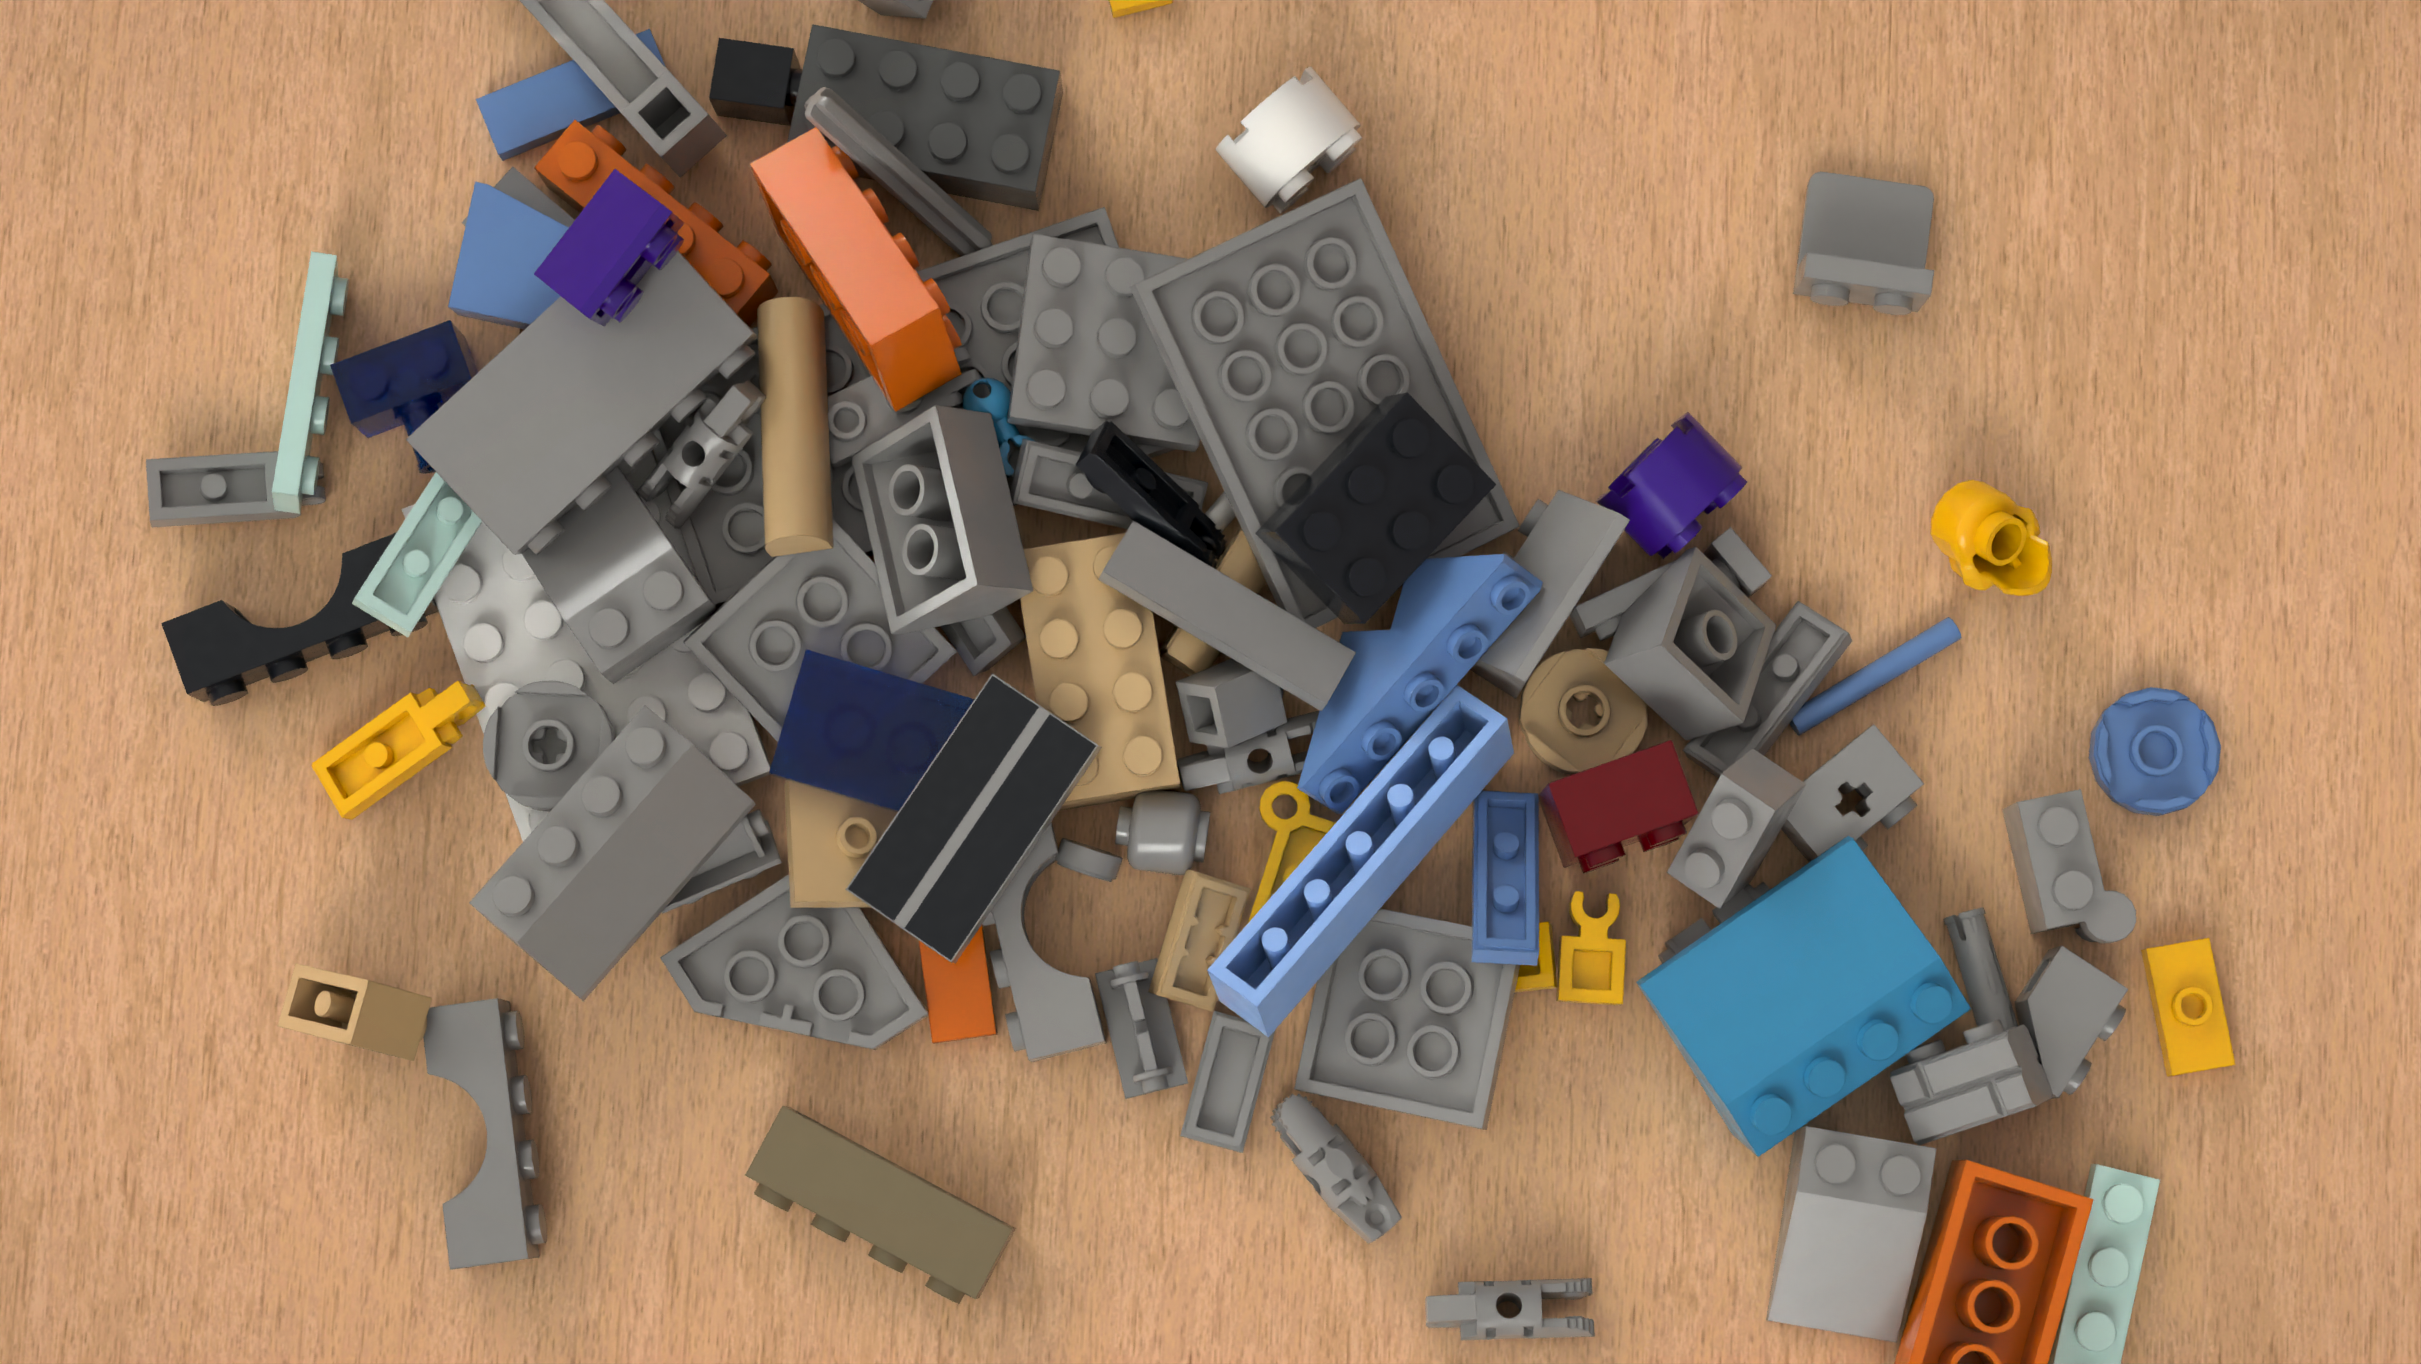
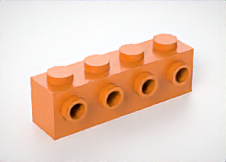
[534,120,779,327]

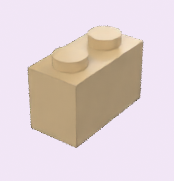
[277,963,432,1061]

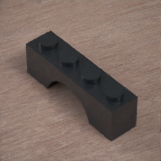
[161,532,439,706]

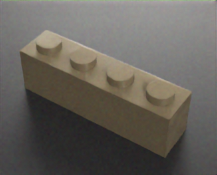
[745,1106,1016,1304]

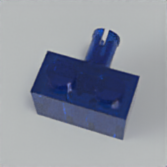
[330,320,478,474]

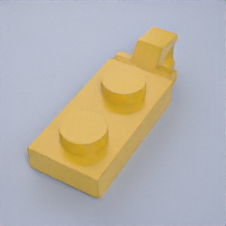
[311,681,486,820]

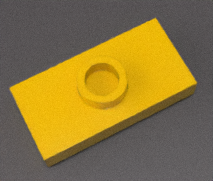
[2141,938,2236,1077]

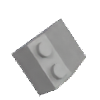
[522,466,717,684]
[1766,1126,1937,1343]

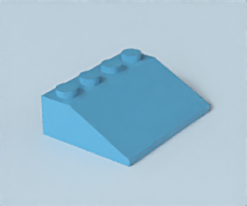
[1636,836,1971,1157]

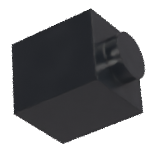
[709,38,802,126]

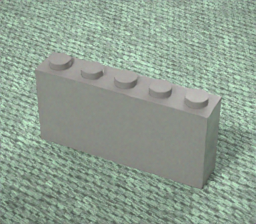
[406,251,758,555]

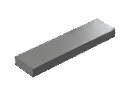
[1098,521,1356,711]

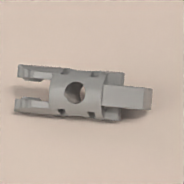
[636,380,766,530]
[1177,710,1320,794]
[1270,1094,1402,1244]
[1425,1278,1595,1340]

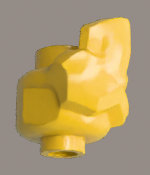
[1930,480,2052,596]

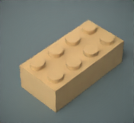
[1020,533,1181,811]

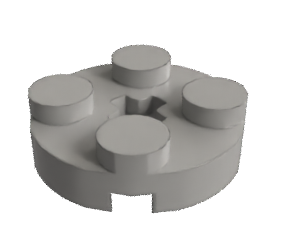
[483,681,615,812]

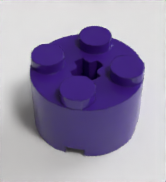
[1596,412,1747,559]

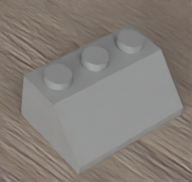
[851,405,1033,635]
[1470,490,1630,699]

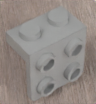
[1793,172,1934,315]

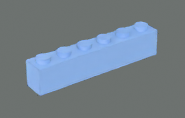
[1207,685,1514,1038]

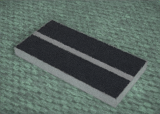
[846,673,1102,964]

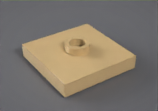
[784,777,915,908]

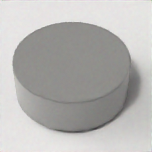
[1055,838,1123,882]

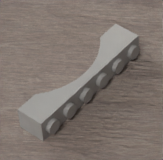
[520,0,727,178]

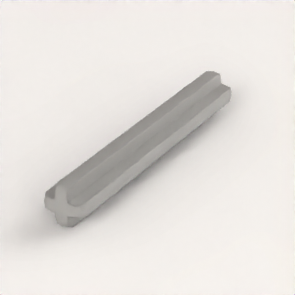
[804,87,992,256]

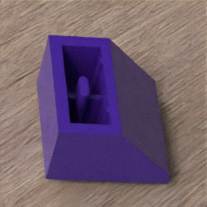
[534,169,684,327]

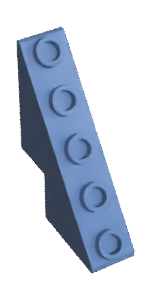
[1297,554,1543,814]

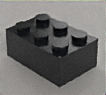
[1255,392,1496,624]

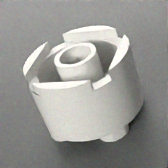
[1216,67,1362,214]

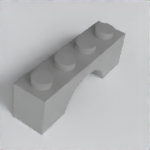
[983,822,1106,1062]
[423,998,547,1270]

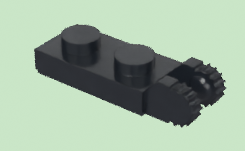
[1076,421,1227,569]

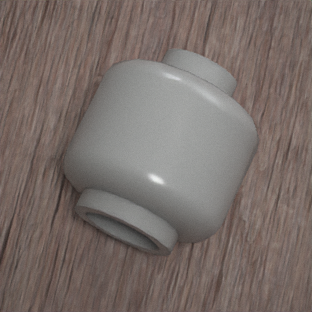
[1115,790,1210,875]

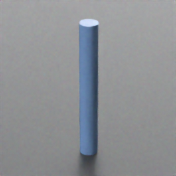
[1789,617,1962,736]

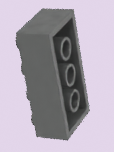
[787,24,1063,211]

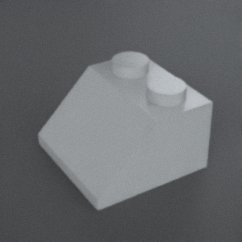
[1604,547,1776,741]

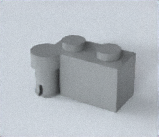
[2002,789,2136,943]

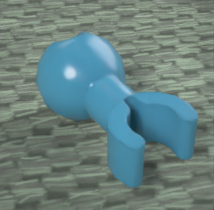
[963,378,1034,478]

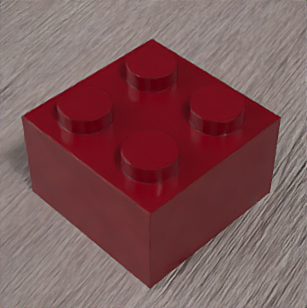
[1538,740,1699,874]

